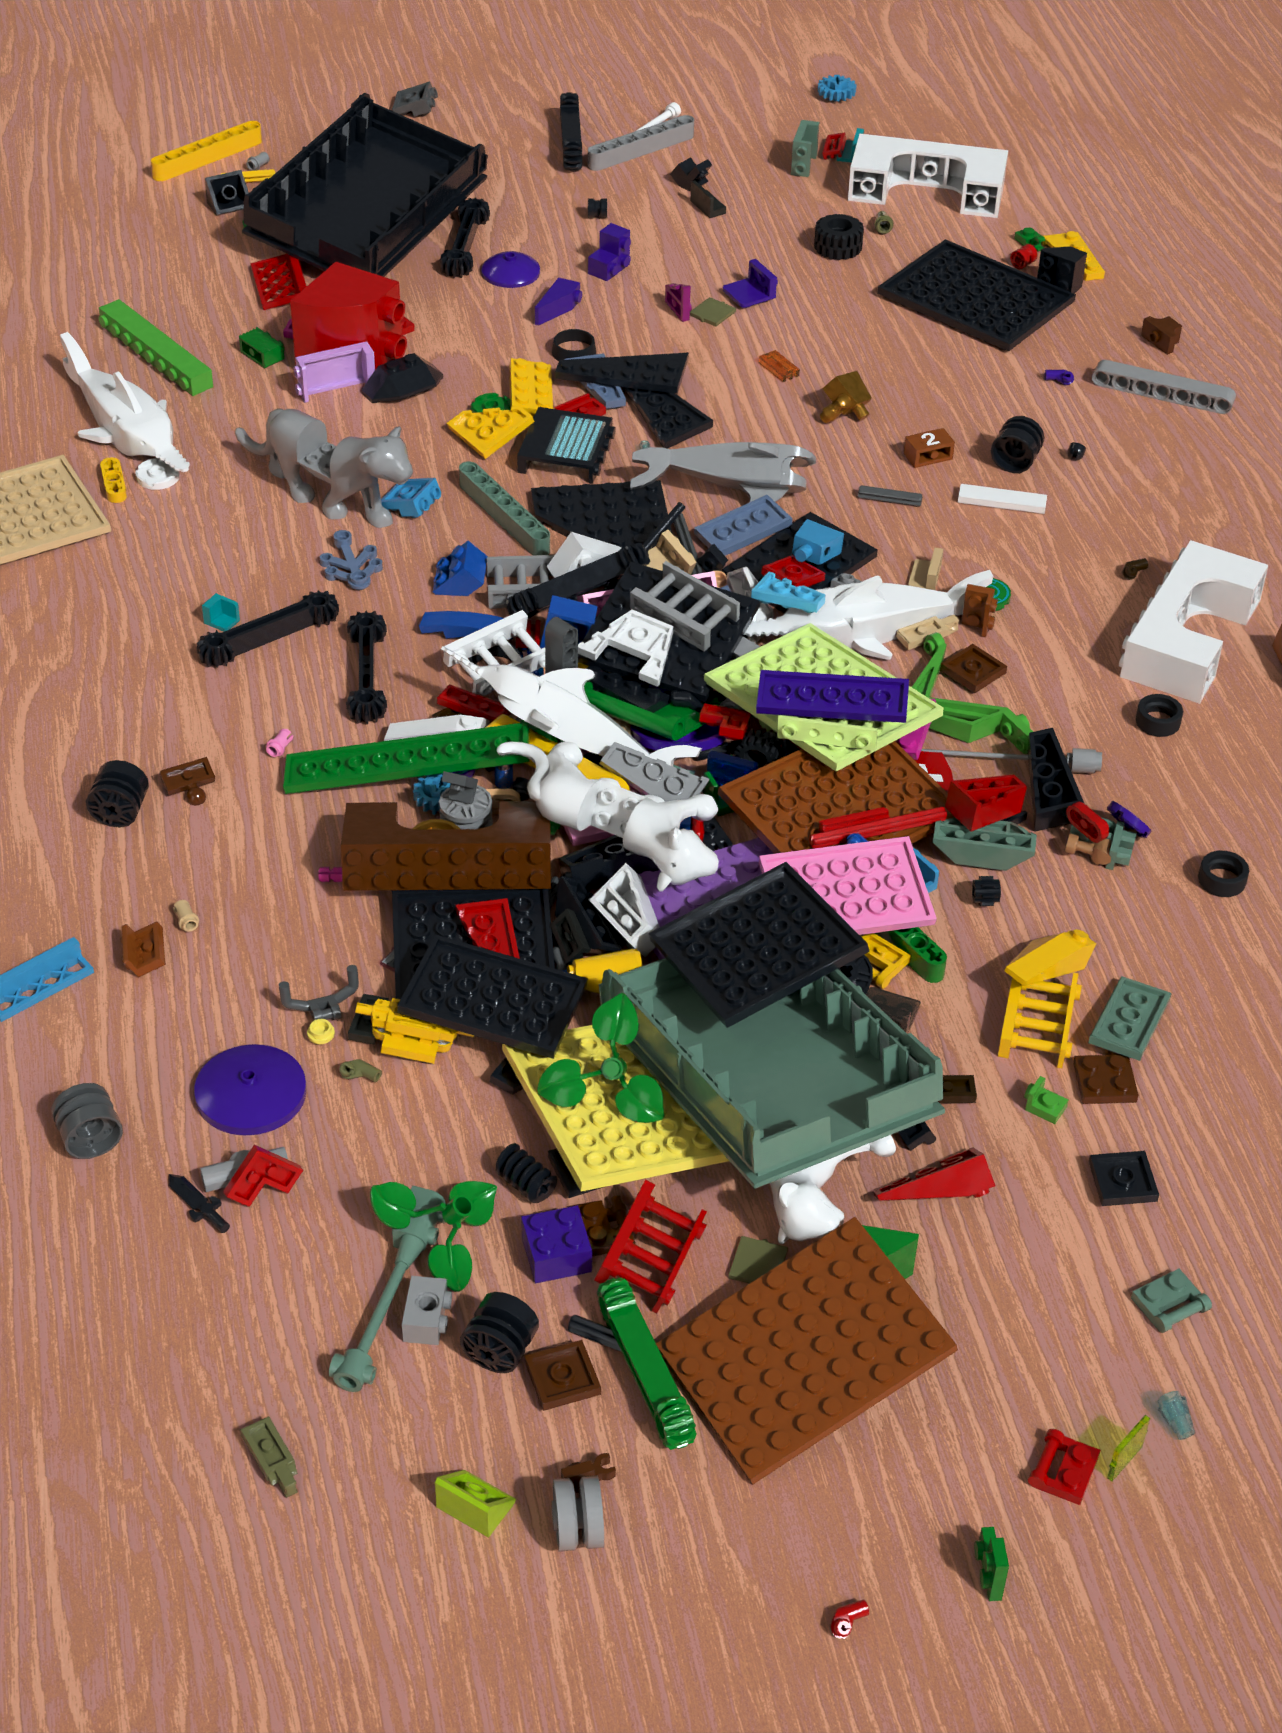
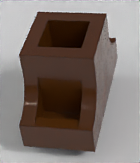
[1141,316,1182,355]

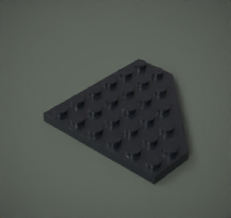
[531,480,672,549]

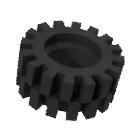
[734,730,782,770]

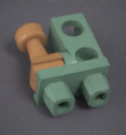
[1065,818,1136,870]

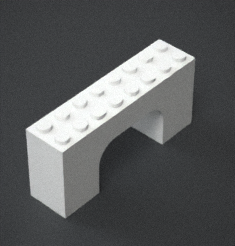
[848,134,1008,218]
[1119,540,1268,704]

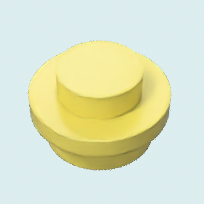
[307,1019,335,1044]

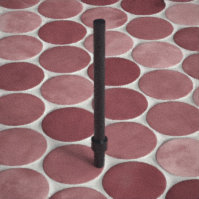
[602,502,686,591]

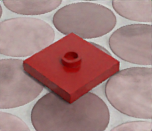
[761,555,826,587]

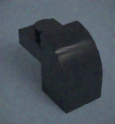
[670,157,712,191]

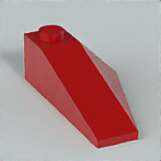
[873,1147,996,1200]

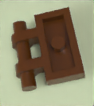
[574,1196,636,1256]

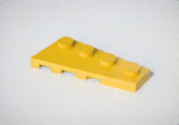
[1041,231,1105,281]

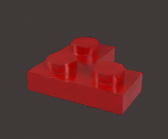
[699,704,752,740]
[223,1145,303,1207]

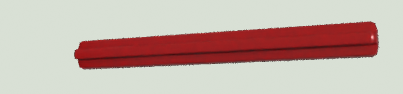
[809,806,947,849]

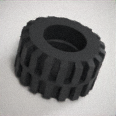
[814,214,864,260]

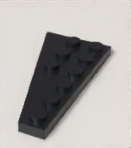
[555,352,689,394]
[623,387,713,449]

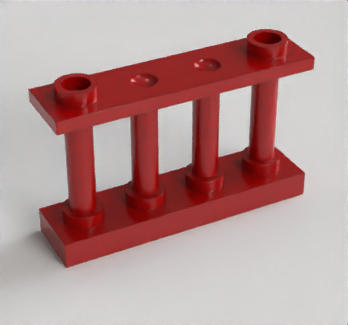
[594,1179,707,1313]

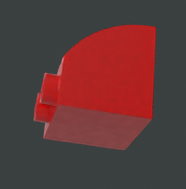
[290,262,407,370]

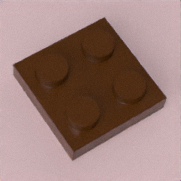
[940,644,1007,693]
[1073,1054,1139,1104]
[525,1340,601,1411]

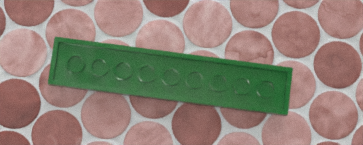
[283,722,529,794]

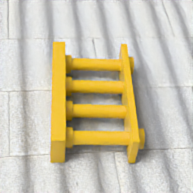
[998,972,1082,1068]

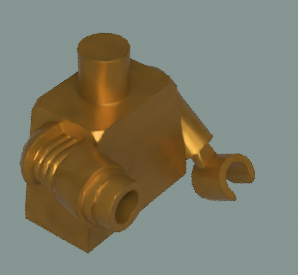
[820,371,871,424]

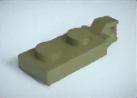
[240,1416,298,1498]

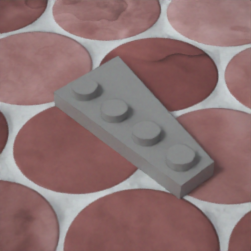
[599,742,710,802]

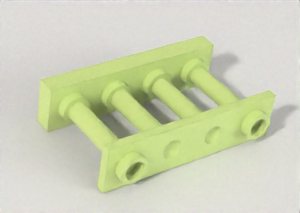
[777,715,883,751]

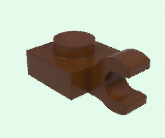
[561,1453,616,1493]

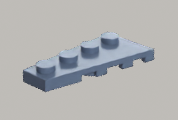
[564,353,626,409]

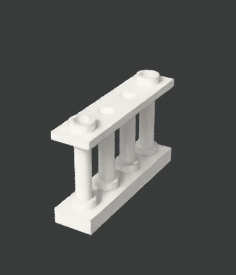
[443,610,545,696]

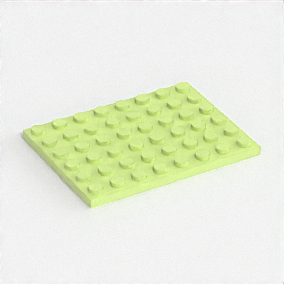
[704,623,944,771]

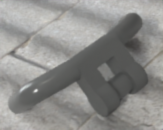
[279,965,359,1021]

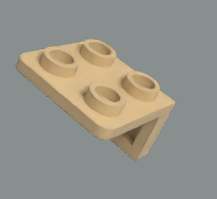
[647,530,697,575]

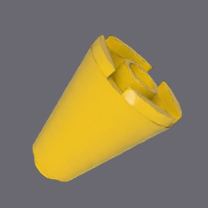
[567,949,642,994]

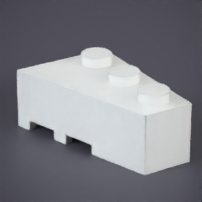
[547,532,621,578]
[589,863,660,957]

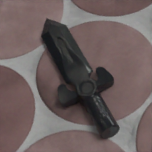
[169,1174,230,1233]

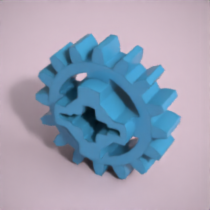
[817,75,857,101]
[413,773,456,815]

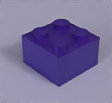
[521,1205,592,1284]

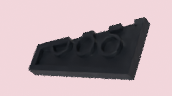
[586,666,670,713]

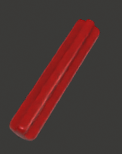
[819,807,890,832]

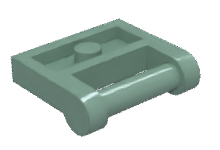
[1131,1268,1212,1333]

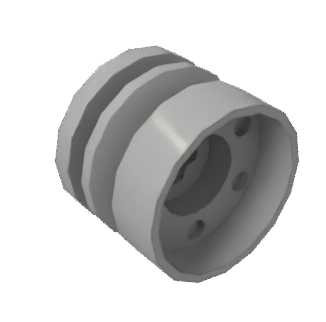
[439,785,493,829]

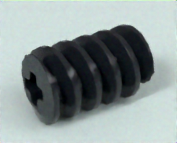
[496,1143,557,1203]

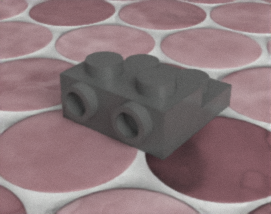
[392,81,438,117]

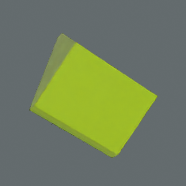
[435,1470,516,1538]

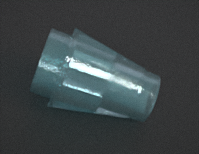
[1157,1391,1195,1440]

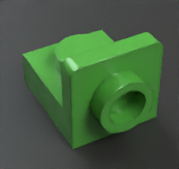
[1024,1076,1069,1124]

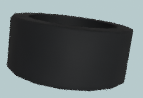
[1135,694,1184,737]
[1198,850,1250,897]

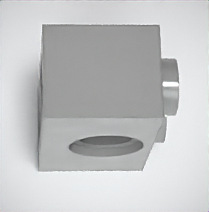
[402,1276,452,1345]

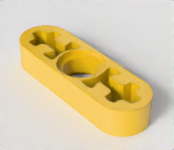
[100,457,127,503]

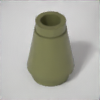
[875,211,894,234]

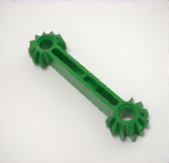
[597,1278,697,1450]

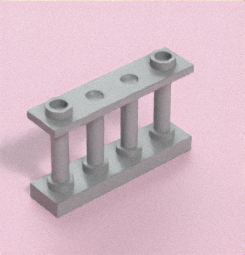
[487,555,580,609]
[630,561,740,651]

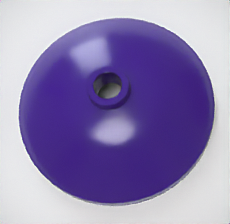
[481,251,540,288]

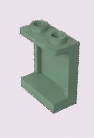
[791,120,820,177]

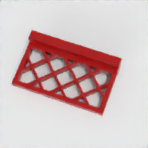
[250,254,307,310]

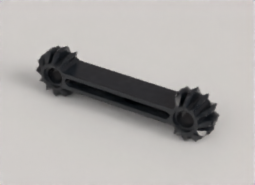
[560,92,582,171]
[440,197,490,278]
[505,543,650,618]
[197,590,339,668]
[346,610,387,724]

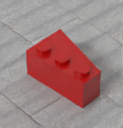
[945,774,1027,832]

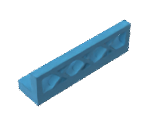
[0,937,94,1022]

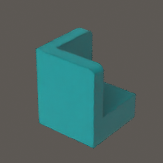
[202,593,240,632]

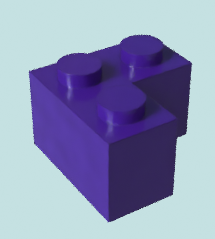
[588,223,631,281]

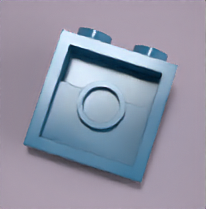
[381,478,441,518]

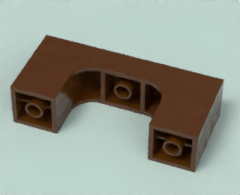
[341,801,551,891]

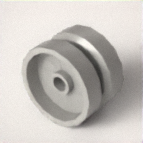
[551,1475,604,1552]

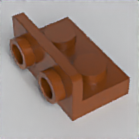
[962,584,998,637]

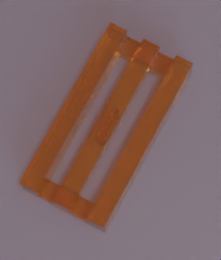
[759,350,800,382]

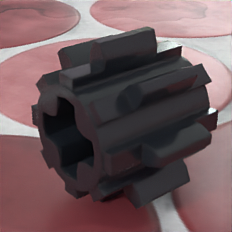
[972,876,1001,906]

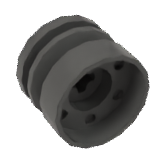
[51,1083,123,1159]

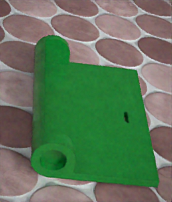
[584,681,706,741]

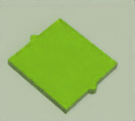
[1107,1415,1150,1482]

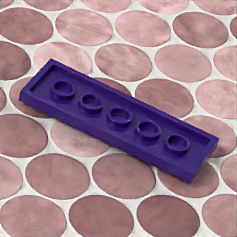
[756,670,909,723]

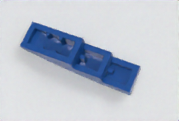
[419,611,513,640]

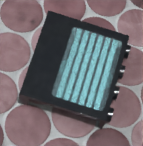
[517,407,616,484]

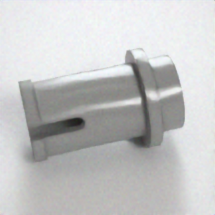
[246,152,270,171]

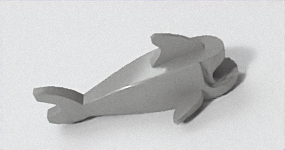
[630,442,816,503]

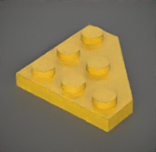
[447,406,535,459]

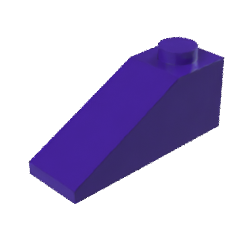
[535,277,582,326]

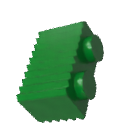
[239,327,285,369]

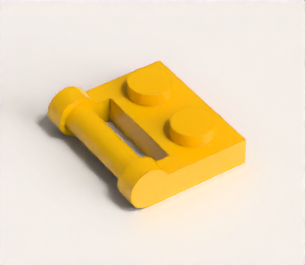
[862,933,911,989]

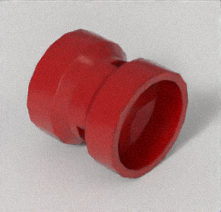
[1010,244,1038,269]

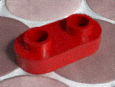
[1067,801,1109,843]

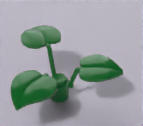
[537,993,665,1123]
[370,1181,497,1292]

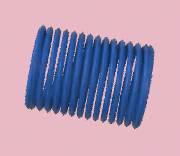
[494,764,513,789]

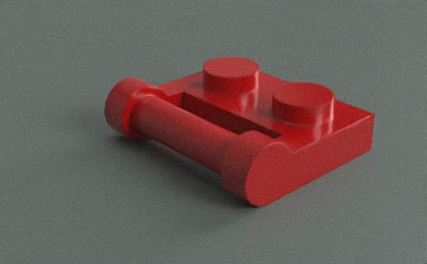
[1028,1429,1101,1505]

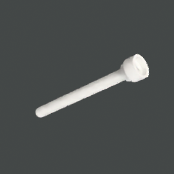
[636,102,681,131]

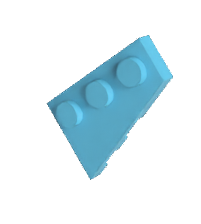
[751,571,825,613]

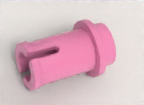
[266,729,293,757]

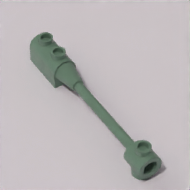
[329,1185,446,1392]

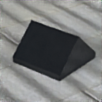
[205,170,249,216]

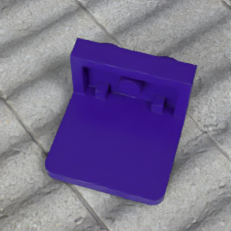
[723,259,778,308]

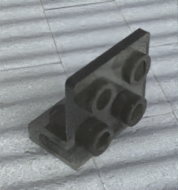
[866,987,921,1034]

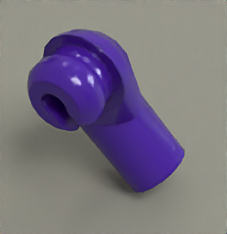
[1044,369,1074,385]

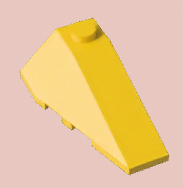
[1004,929,1097,986]

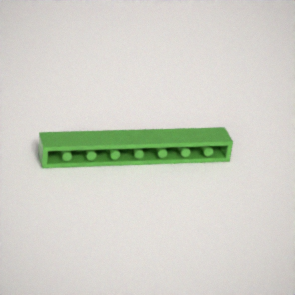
[98,299,213,396]

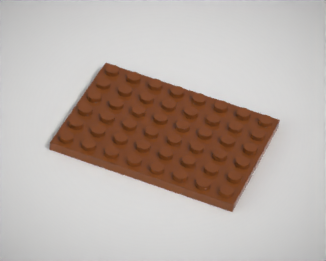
[718,741,954,854]
[656,1217,958,1485]

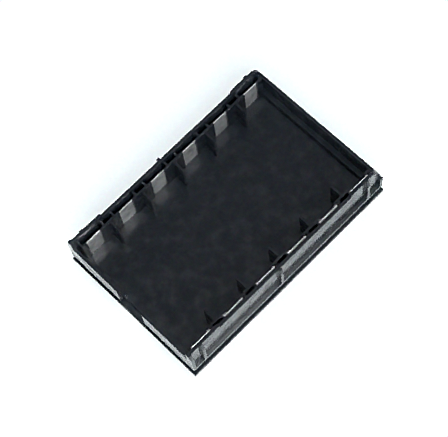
[242,93,488,277]

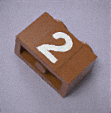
[903,428,955,468]

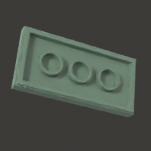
[1088,976,1172,1061]

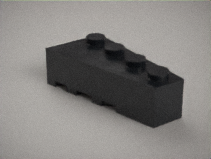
[1027,728,1084,832]
[558,835,660,890]

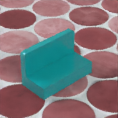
[836,128,864,163]

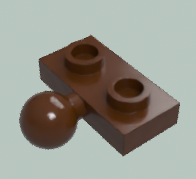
[160,757,215,806]

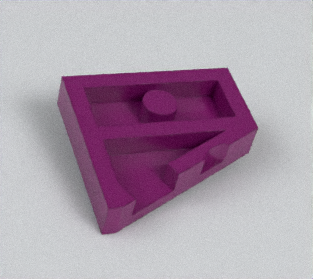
[665,283,692,322]

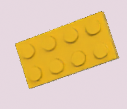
[509,358,553,416]

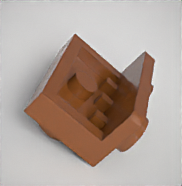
[120,921,166,978]

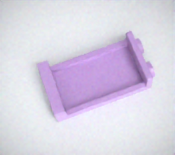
[293,342,375,403]

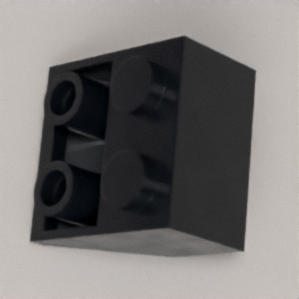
[1037,246,1087,294]

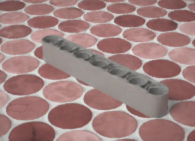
[588,115,694,171]
[1092,360,1236,414]

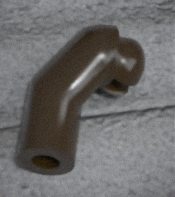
[1122,558,1148,580]

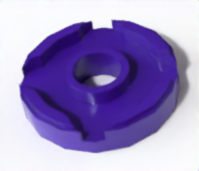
[1107,801,1152,838]

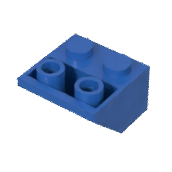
[433,540,488,596]

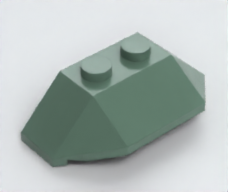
[933,817,1037,871]

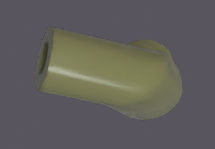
[339,1059,382,1082]

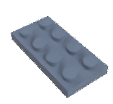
[694,495,792,556]

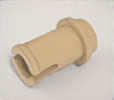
[173,900,199,932]

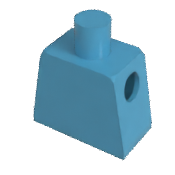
[792,519,844,565]

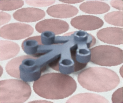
[320,530,383,590]

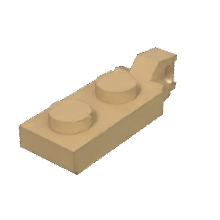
[896,615,959,650]

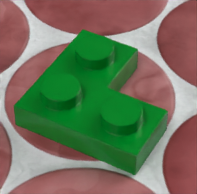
[974,1527,1009,1601]

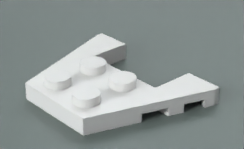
[578,610,673,687]

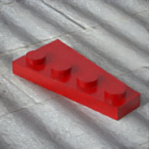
[455,898,520,959]

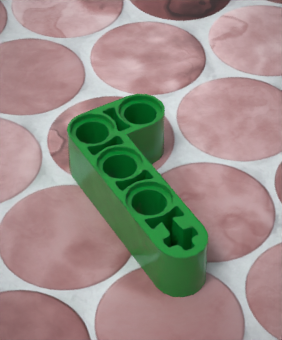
[875,927,947,983]

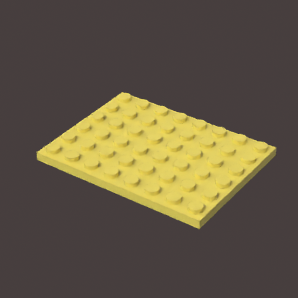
[502,1025,729,1191]

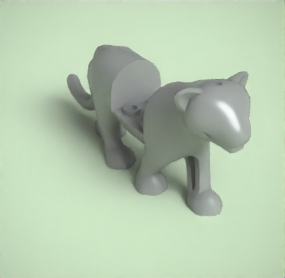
[235,408,413,528]

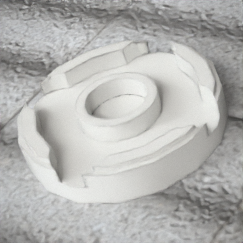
[135,458,180,490]

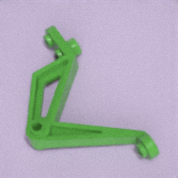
[912,632,1033,754]

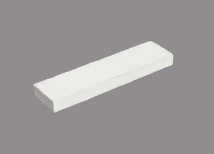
[958,484,1047,514]

